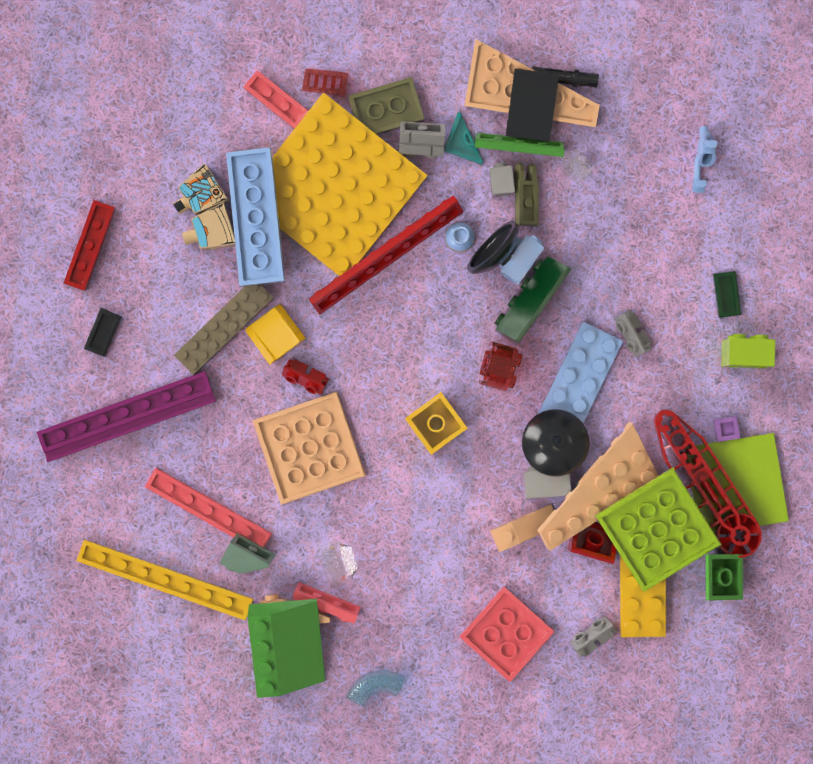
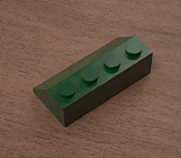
[494,256,571,345]

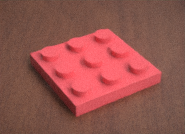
[459,586,555,682]

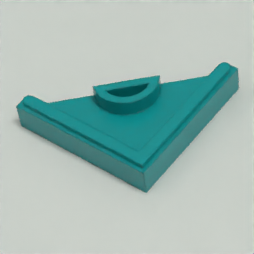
[444,112,483,165]

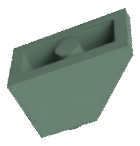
[220,533,276,574]

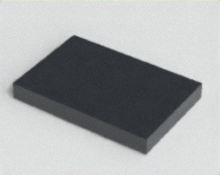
[505,68,559,142]

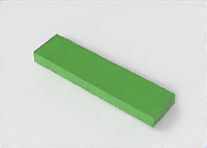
[475,133,565,157]

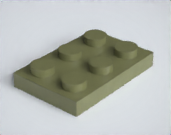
[348,77,425,135]

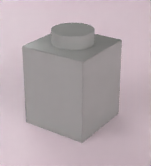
[489,163,515,197]

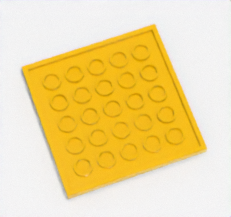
[273,92,428,276]

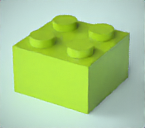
[721,334,775,369]

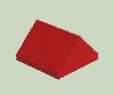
[567,522,616,564]

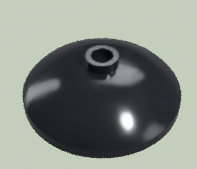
[467,221,519,274]
[522,409,590,477]

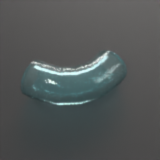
[345,669,406,707]

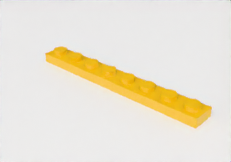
[76,539,253,620]

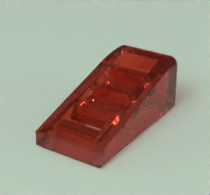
[302,69,349,98]

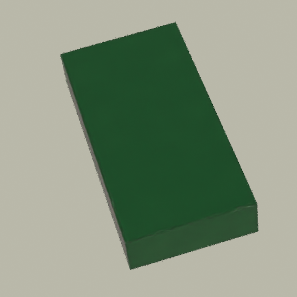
[713,271,742,318]

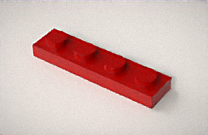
[63,200,116,291]

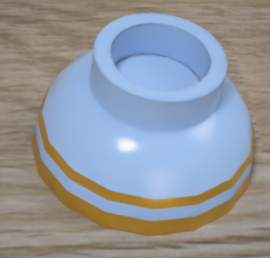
[445,222,476,253]

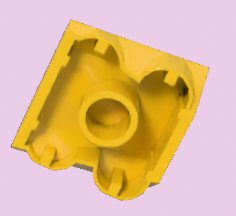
[245,304,306,365]

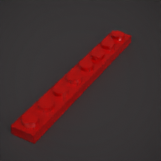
[308,195,463,315]

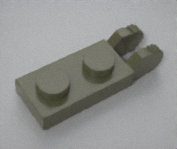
[514,163,539,226]

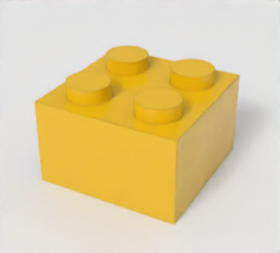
[405,392,468,455]

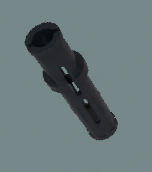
[532,66,599,88]

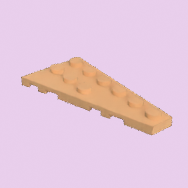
[464,39,600,127]
[538,422,658,551]

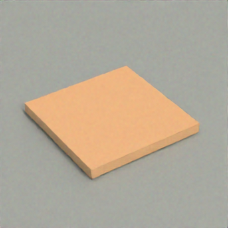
[252,392,366,505]

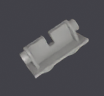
[614,309,652,357]
[570,616,617,658]

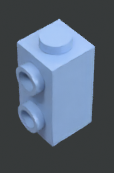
[499,235,545,286]

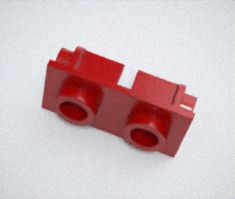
[282,359,329,395]

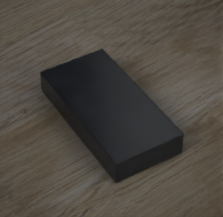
[84,308,122,357]

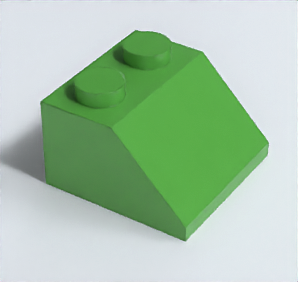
[706,554,743,601]

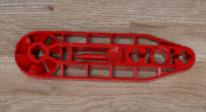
[654,410,762,558]

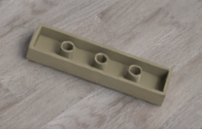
[174,284,274,375]

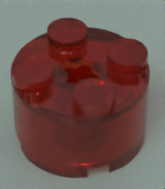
[479,341,522,391]

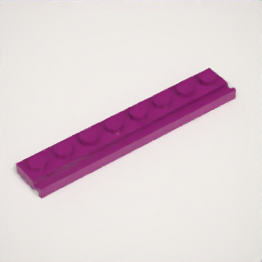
[36,371,217,462]

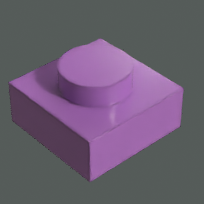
[713,416,740,442]

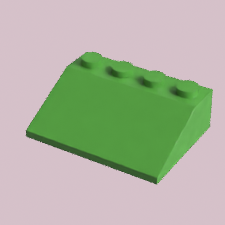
[247,599,325,698]

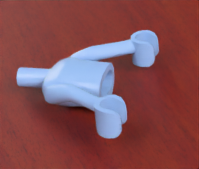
[692,126,717,193]

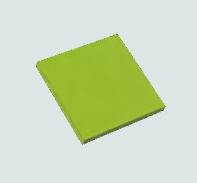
[685,433,789,533]
[595,467,721,592]

